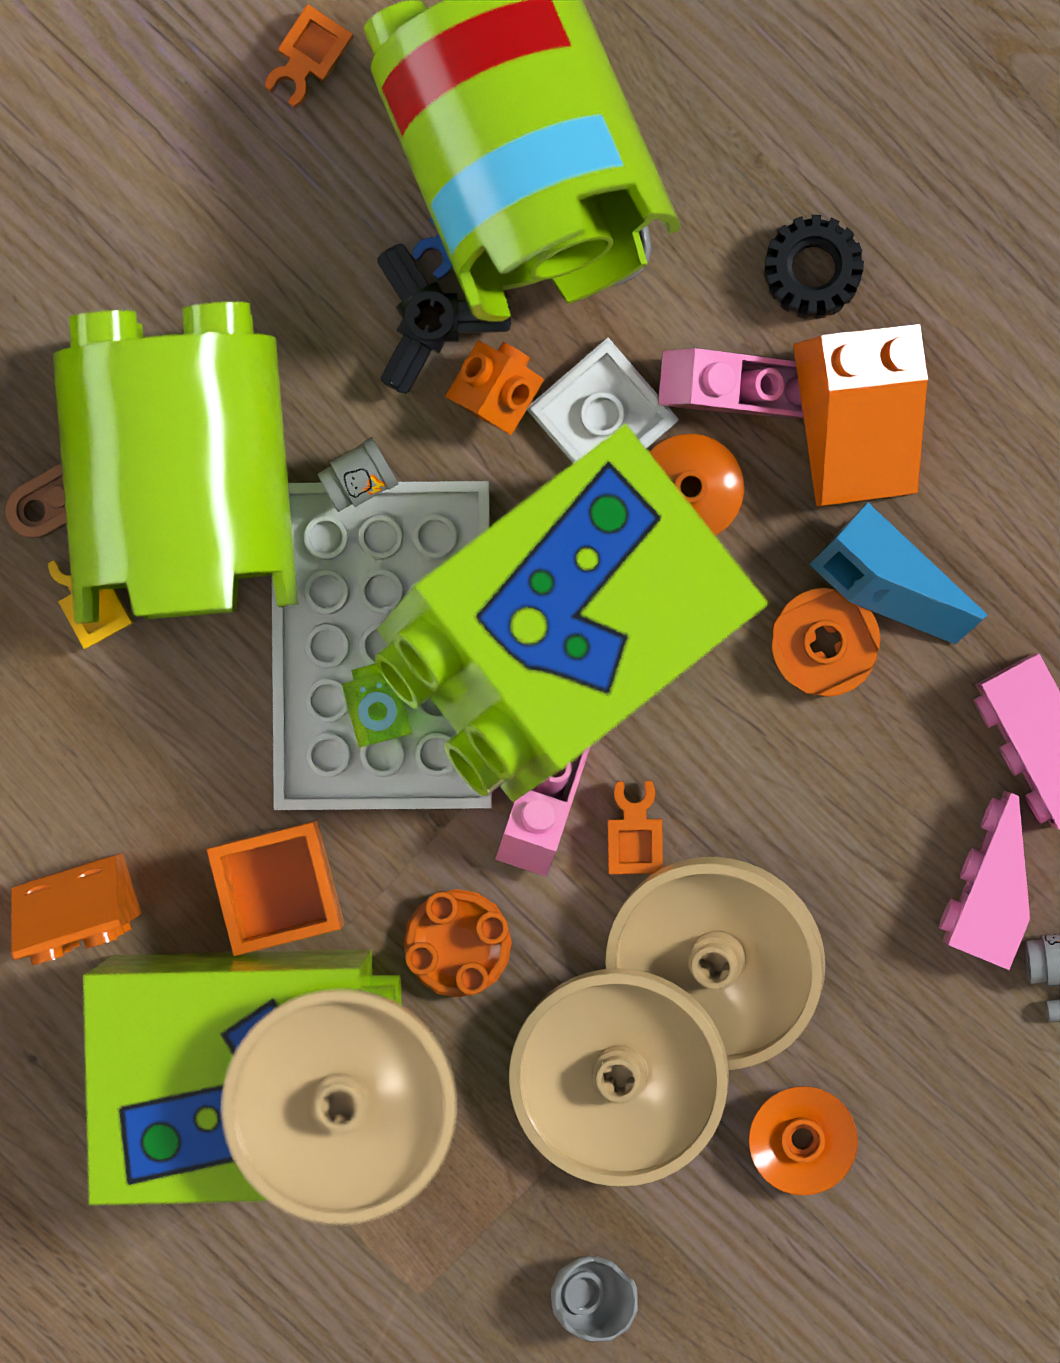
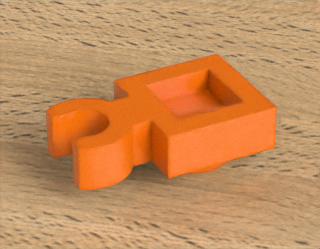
[265,4,354,109]
[607,780,663,874]

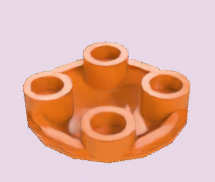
[404,889,512,998]

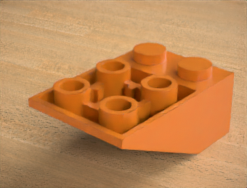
[11,852,142,966]

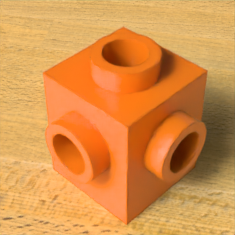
[445,340,544,436]

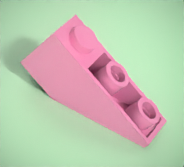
[658,348,804,419]
[973,653,1060,830]
[495,746,591,877]
[939,791,1030,970]

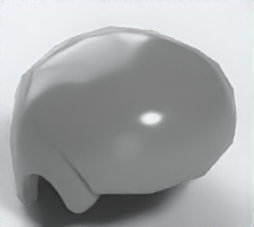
[550,1255,638,1342]

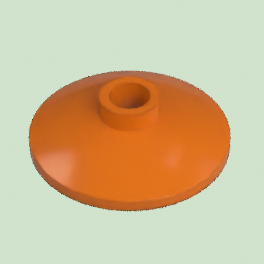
[649,434,744,536]
[749,1086,858,1195]

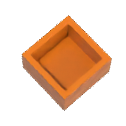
[206,819,344,956]

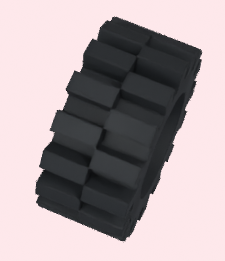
[764,215,864,319]

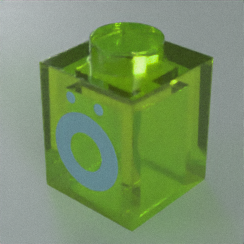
[342,663,414,748]

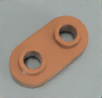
[5,462,67,538]

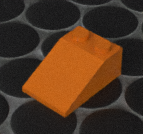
[793,324,928,507]

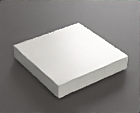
[527,338,679,464]

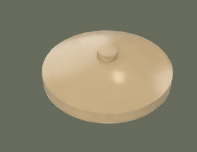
[605,857,825,1070]
[509,968,729,1187]
[222,988,457,1224]

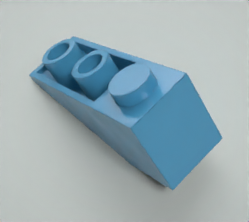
[809,503,988,644]

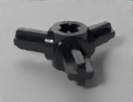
[377,243,511,394]

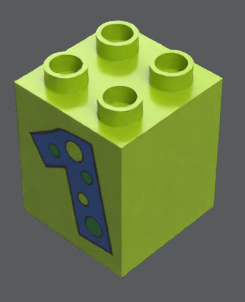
[375,423,769,802]
[83,949,402,1205]

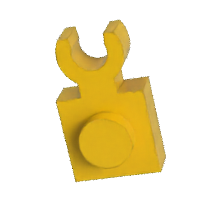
[48,560,134,649]

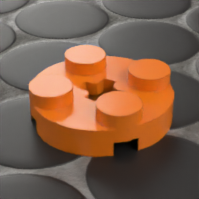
[770,588,881,697]

